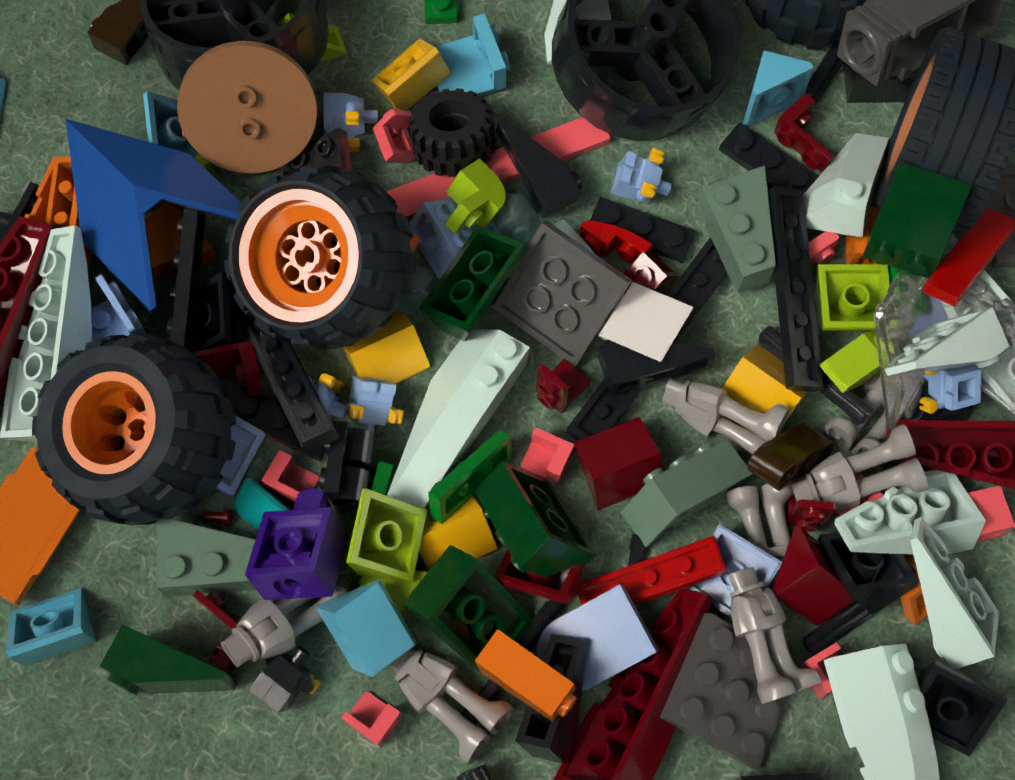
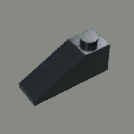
[495,119,583,218]
[598,340,716,396]
[515,634,588,764]

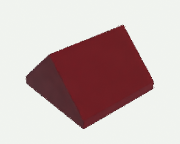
[572,417,662,510]
[772,527,854,626]
[494,550,586,604]

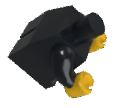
[249,646,321,713]

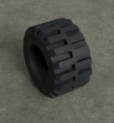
[409,88,496,177]

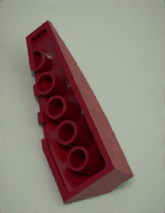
[0,216,54,406]
[886,420,1015,490]
[554,589,711,780]

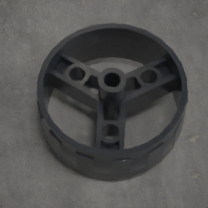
[140,0,329,90]
[552,0,741,141]

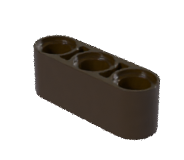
[747,423,834,491]

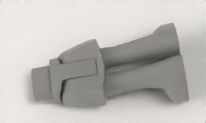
[825,369,925,468]
[662,378,790,455]
[791,424,929,510]
[726,483,794,610]
[729,567,822,704]
[221,586,347,667]
[387,648,515,765]

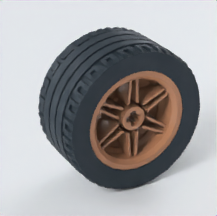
[873,27,1015,235]

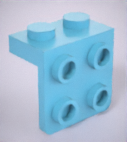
[435,13,510,97]

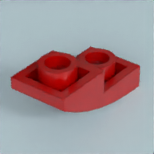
[580,220,652,264]

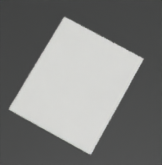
[599,282,693,362]

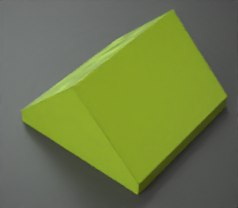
[814,264,894,331]
[346,489,427,583]

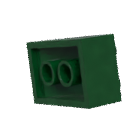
[862,162,972,278]
[403,545,532,678]
[99,624,237,696]

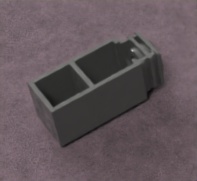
[837,0,1005,86]

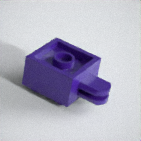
[245,488,349,600]

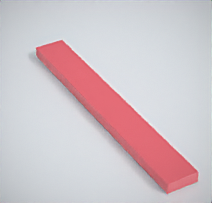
[386,117,611,221]

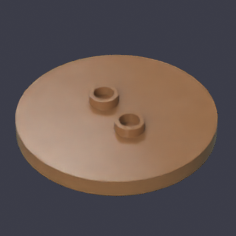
[177,41,317,173]

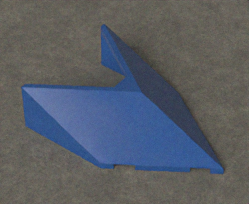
[65,119,241,319]

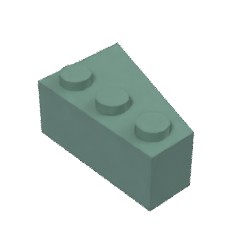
[696,166,776,294]
[620,439,753,548]
[156,519,256,597]

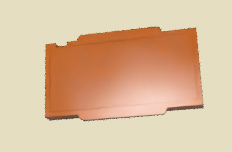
[0,447,80,607]

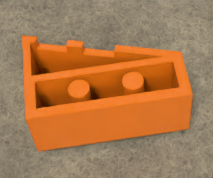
[24,156,92,266]

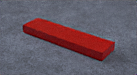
[923,207,1015,307]
[578,535,728,606]

